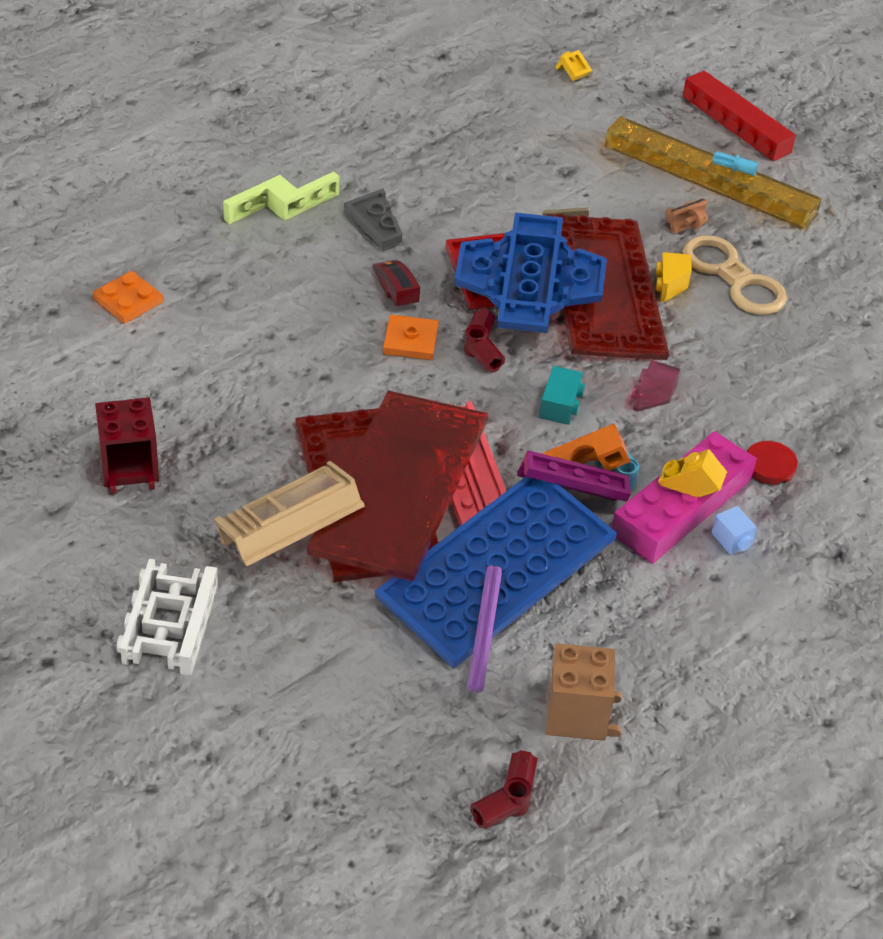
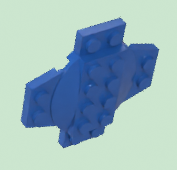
[454,212,607,333]

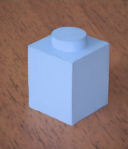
[711,506,757,555]

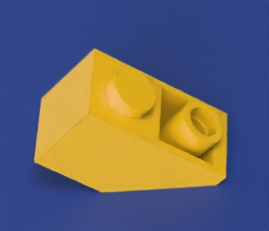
[655,252,692,302]
[658,449,727,497]

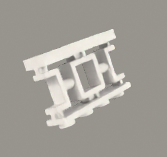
[117,559,218,676]

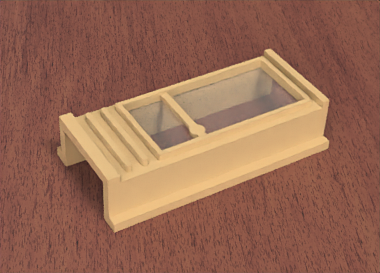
[214,461,365,566]

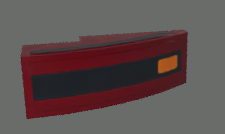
[373,260,420,306]

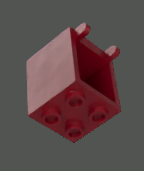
[95,397,159,494]

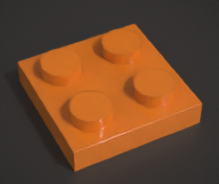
[93,270,163,324]

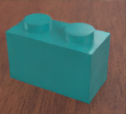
[539,366,586,425]

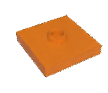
[383,314,439,360]

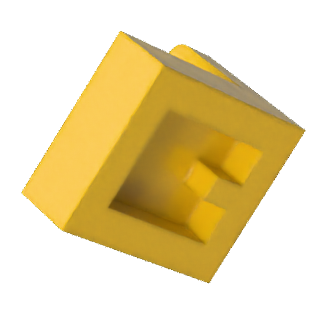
[555,50,592,81]

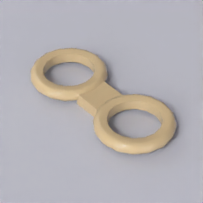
[682,235,787,315]

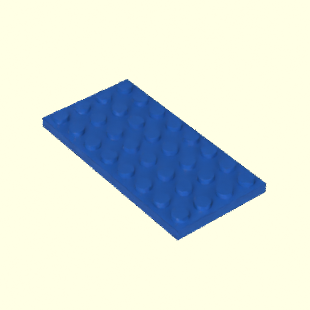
[375,477,617,669]

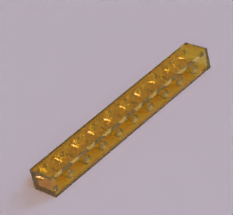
[605,116,822,230]

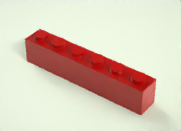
[683,70,796,162]

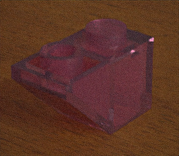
[631,360,680,412]

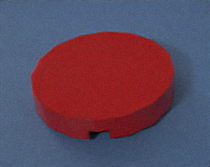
[746,441,798,485]

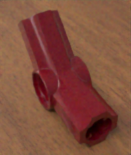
[464,308,505,373]
[470,750,538,830]

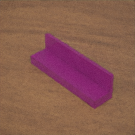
[517,450,631,502]

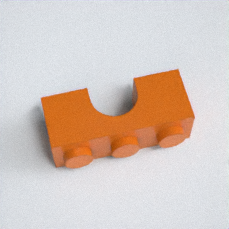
[541,423,631,489]

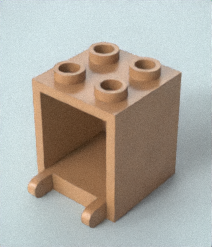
[545,643,621,741]

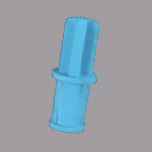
[712,152,759,177]

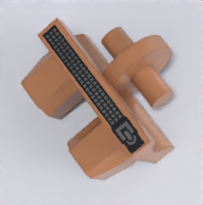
[665,198,708,233]

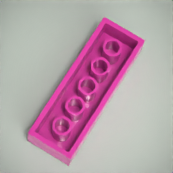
[612,431,757,564]

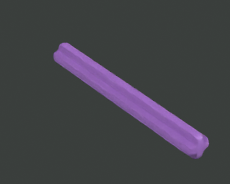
[468,565,502,693]

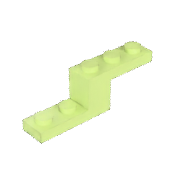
[223,172,340,224]

